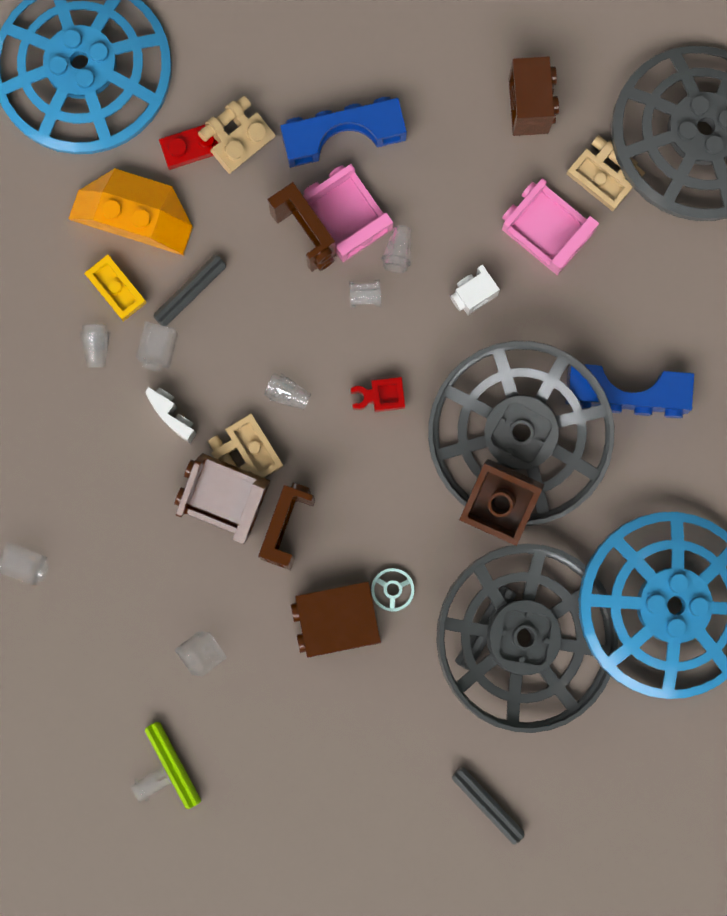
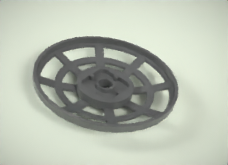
[611,46,727,221]
[428,340,615,526]
[436,544,618,733]

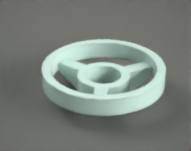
[371,568,414,612]

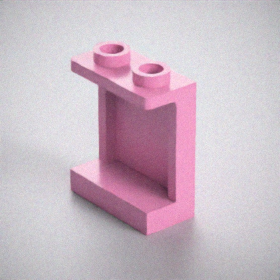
[303,164,393,262]
[502,178,599,276]

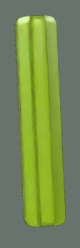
[145,722,201,809]

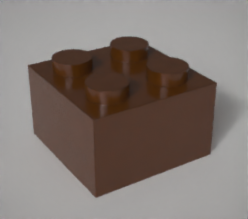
[508,56,559,136]
[459,459,545,546]

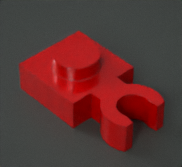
[351,377,405,412]

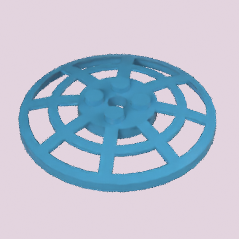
[0,0,172,155]
[578,512,727,699]

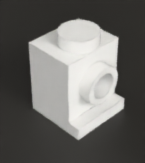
[450,265,500,315]

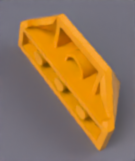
[69,168,193,256]

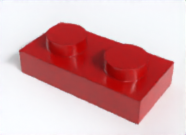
[159,124,218,170]

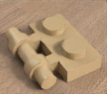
[198,96,276,174]
[567,135,646,211]
[208,413,284,478]

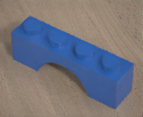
[280,97,407,168]
[565,364,694,418]

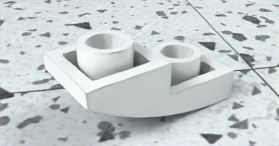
[145,387,197,444]

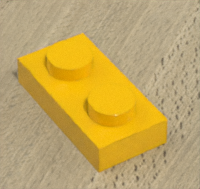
[84,254,147,322]

